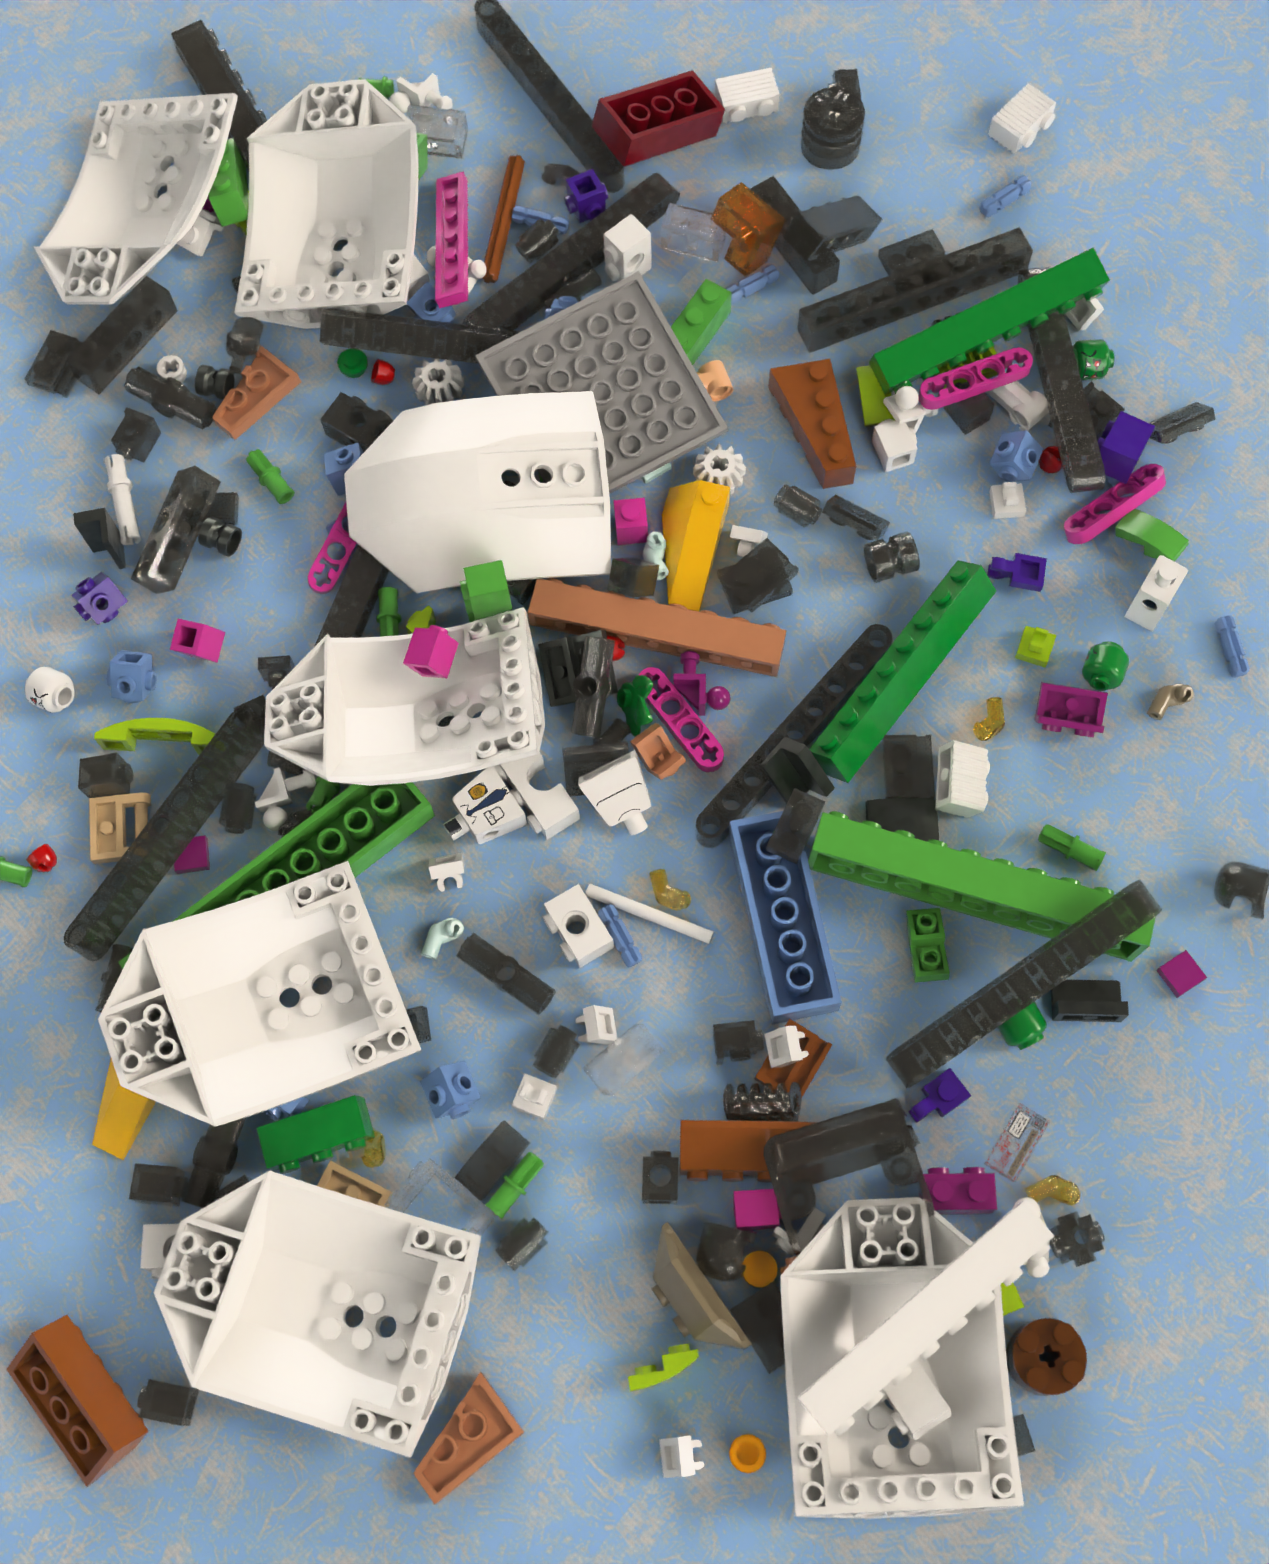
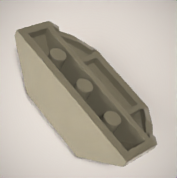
[652,1222,751,1350]

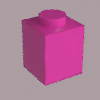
[613,497,648,545]
[170,618,225,663]
[403,625,459,679]
[733,1188,785,1231]

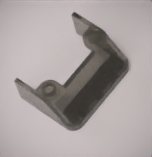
[764,1102,935,1257]

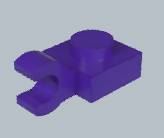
[987,553,1047,592]
[908,1068,971,1123]

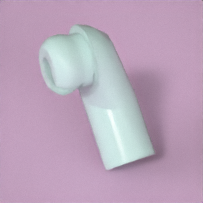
[643,532,669,580]
[421,918,464,960]

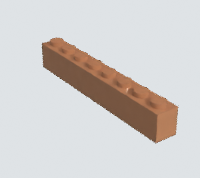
[528,578,787,677]

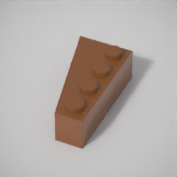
[768,359,856,489]

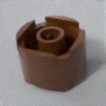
[1006,1318,1087,1396]

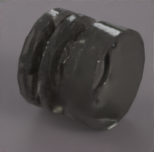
[800,87,865,170]

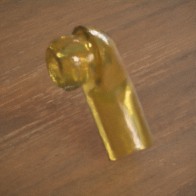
[973,697,1005,741]
[649,869,691,911]
[362,1128,386,1168]
[1025,1175,1081,1206]

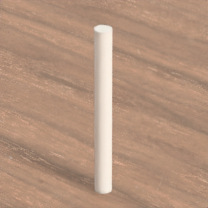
[585,884,714,944]

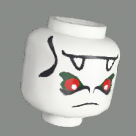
[24,667,75,713]

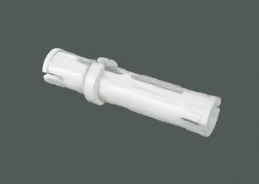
[104,454,141,545]

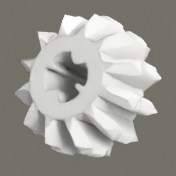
[412,356,465,405]
[693,443,746,496]

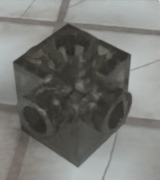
[1049,1211,1105,1267]

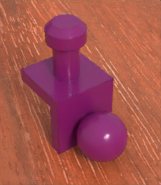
[673,650,731,716]

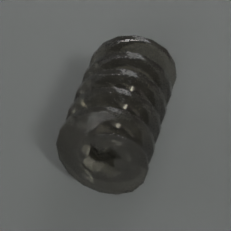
[723,1082,802,1122]

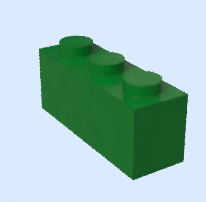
[257,1095,375,1174]

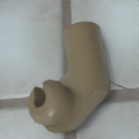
[1147,684,1194,720]

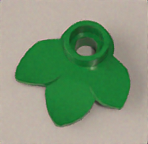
[617,675,653,737]

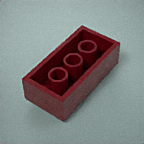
[592,70,725,167]

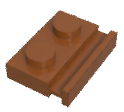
[754,1019,833,1105]

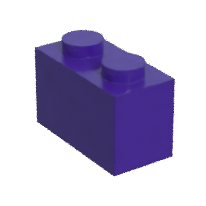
[1092,411,1155,484]

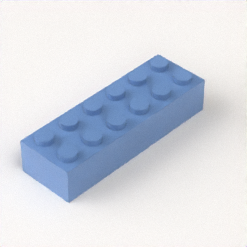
[729,808,842,1024]

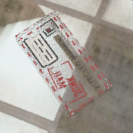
[984,1103,1050,1182]

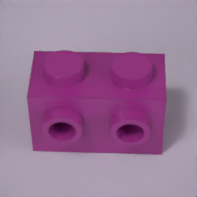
[918,1167,997,1215]

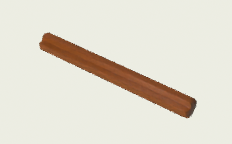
[482,155,525,283]

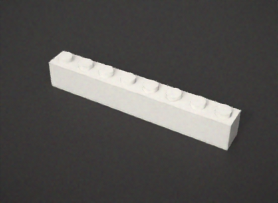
[797,1201,1054,1436]

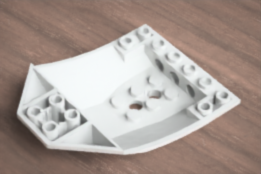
[235,79,419,329]
[34,93,238,305]
[344,391,611,594]
[264,607,545,786]
[98,861,422,1127]
[154,1170,481,1458]
[780,1197,1024,1519]

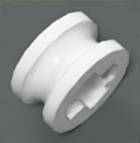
[157,355,187,386]

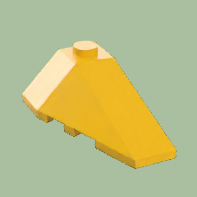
[662,480,730,612]
[92,1058,156,1160]

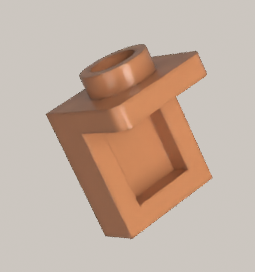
[630,722,686,780]

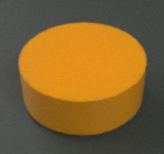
[741,1251,777,1288]
[729,1434,766,1473]

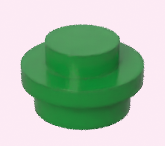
[337,348,368,378]

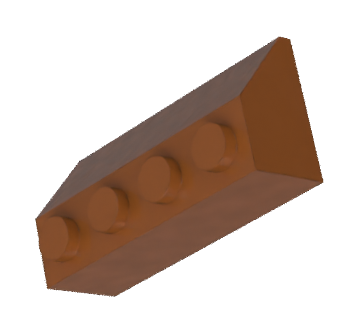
[680,1120,824,1183]
[6,1315,149,1487]

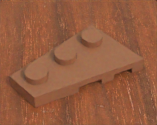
[212,345,301,440]
[413,1372,525,1504]

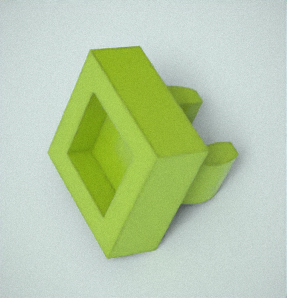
[1015,626,1056,668]

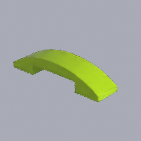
[94,718,231,757]

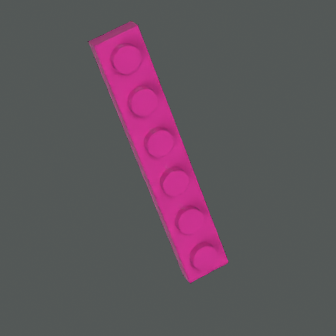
[435,171,468,308]

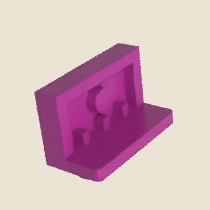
[1034,682,1108,738]

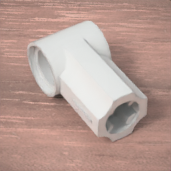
[987,371,1051,431]

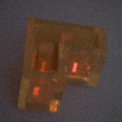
[711,182,786,277]

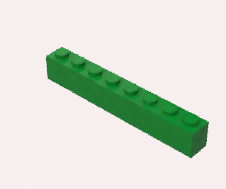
[868,247,1110,395]
[809,560,996,783]

